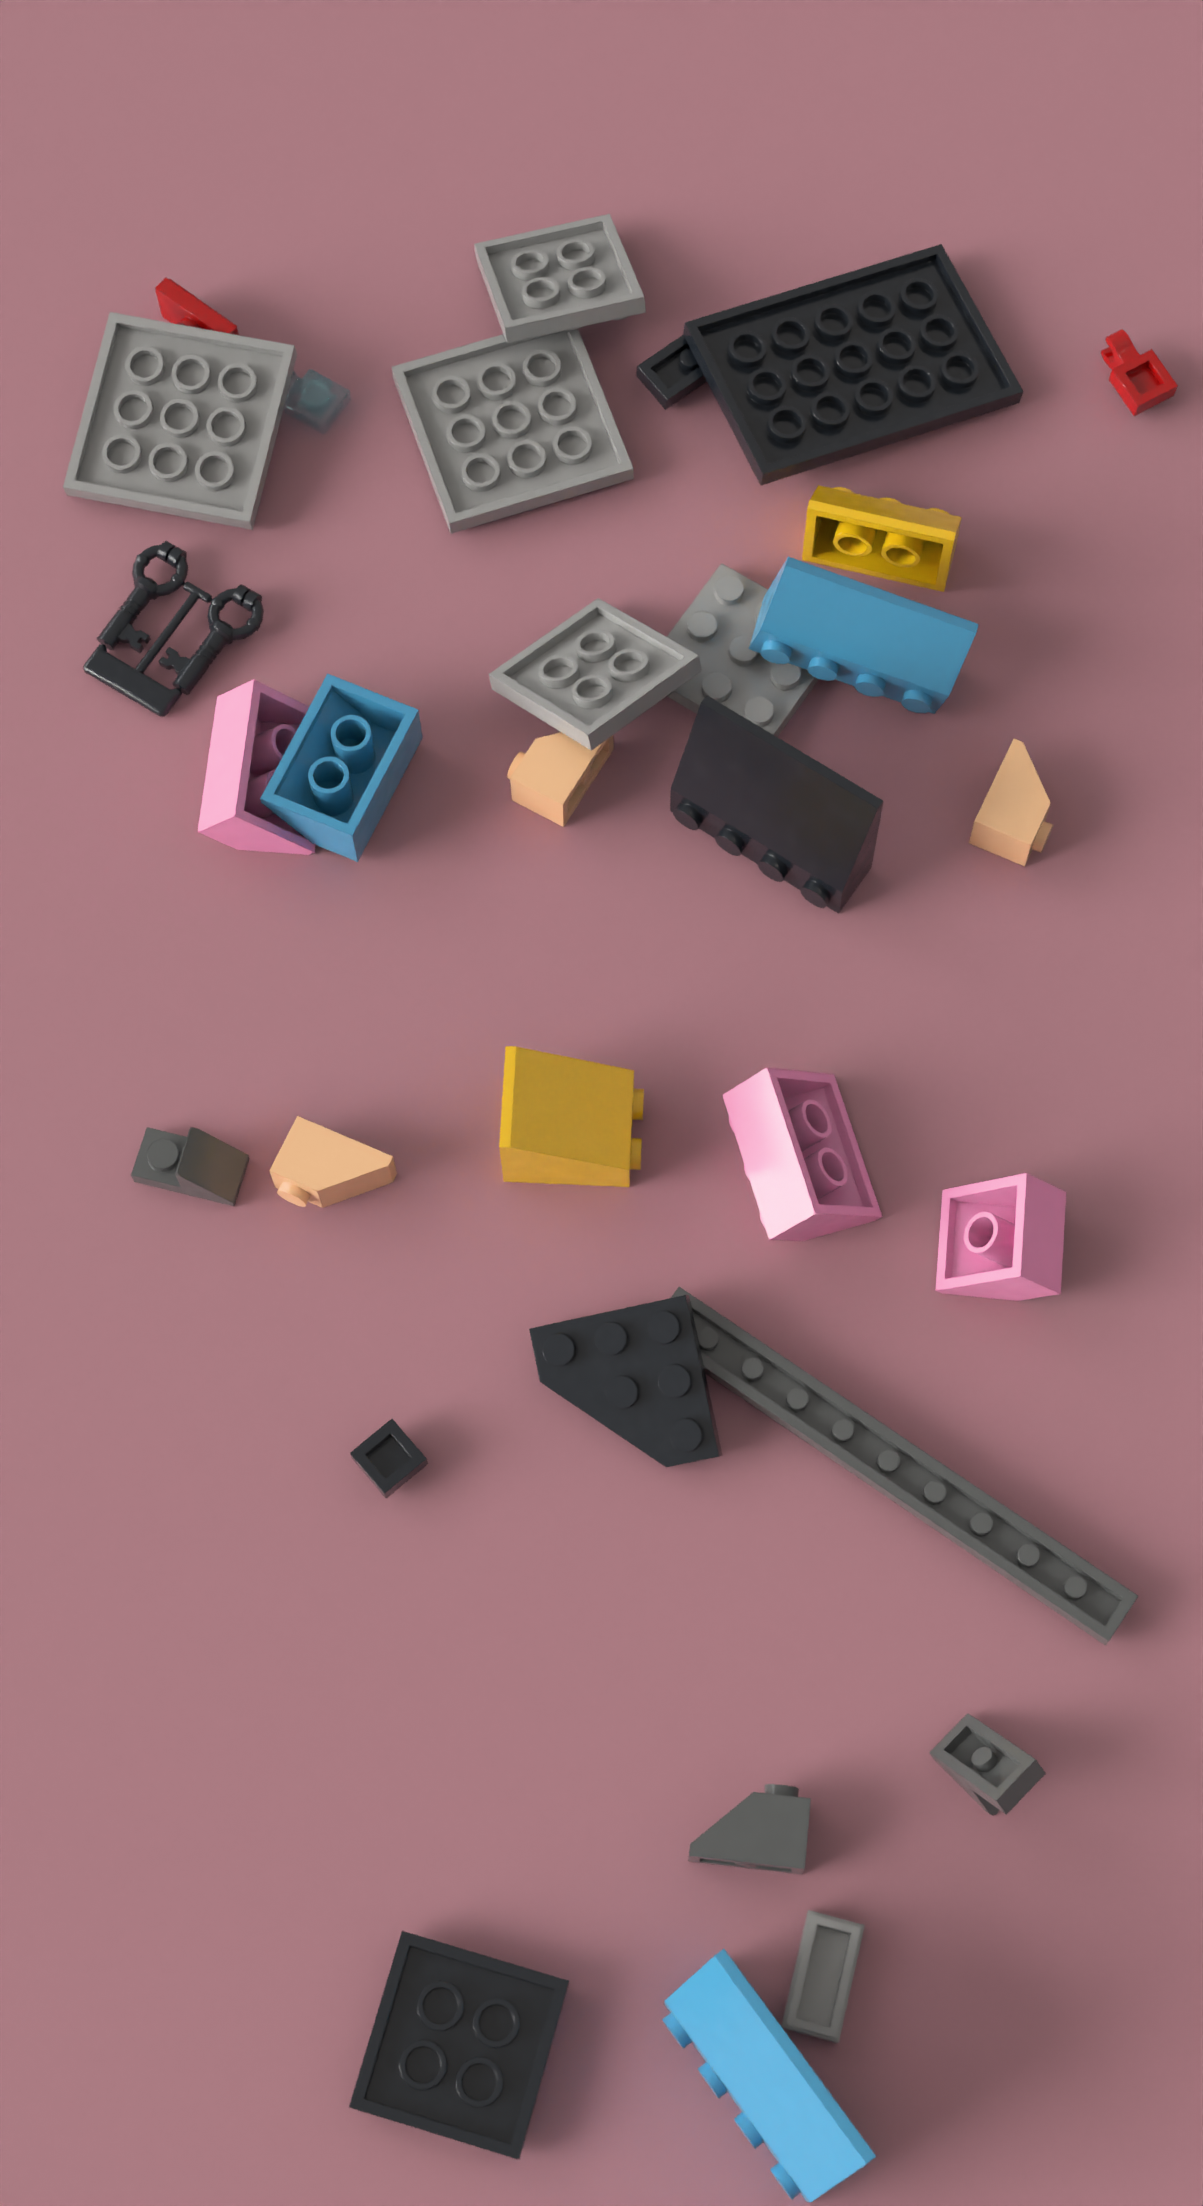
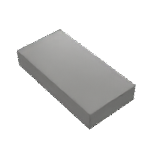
[781,1910,865,2043]

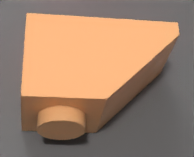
[507,732,614,827]
[969,739,1053,866]
[269,1116,397,1208]

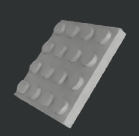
[63,312,297,530]
[391,329,634,534]

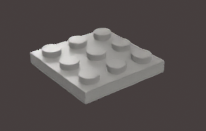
[474,214,646,344]
[667,563,819,737]
[489,598,702,750]

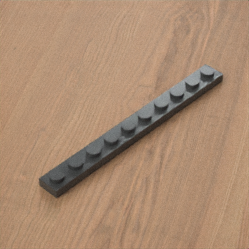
[671,1287,1138,1645]

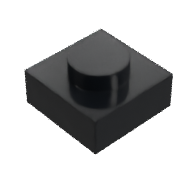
[350,1419,428,1498]

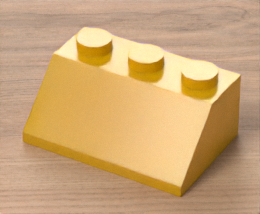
[802,485,962,592]

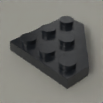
[529,1295,723,1467]

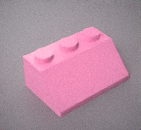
[198,679,316,855]
[722,1068,882,1241]

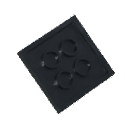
[349,1931,569,2160]

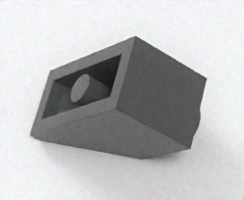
[688,1784,811,1875]

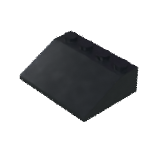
[670,695,883,914]

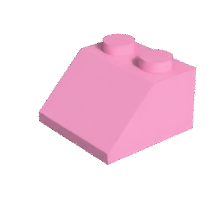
[936,1173,1066,1301]

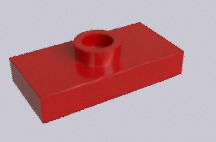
[155,277,239,335]

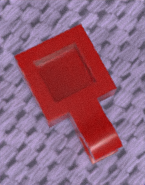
[1101,329,1178,416]

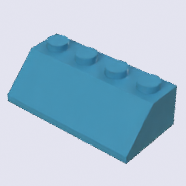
[749,557,979,714]

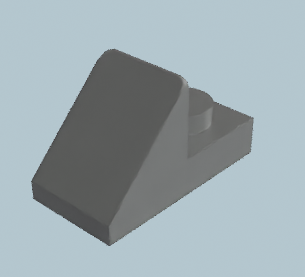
[131,1127,250,1206]
[929,1713,1046,1816]

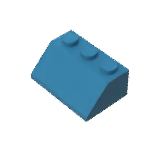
[260,673,423,862]

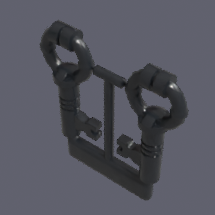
[83,541,264,717]

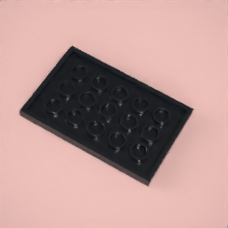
[683,244,1023,486]

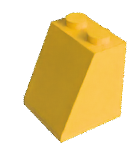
[499,1046,644,1187]

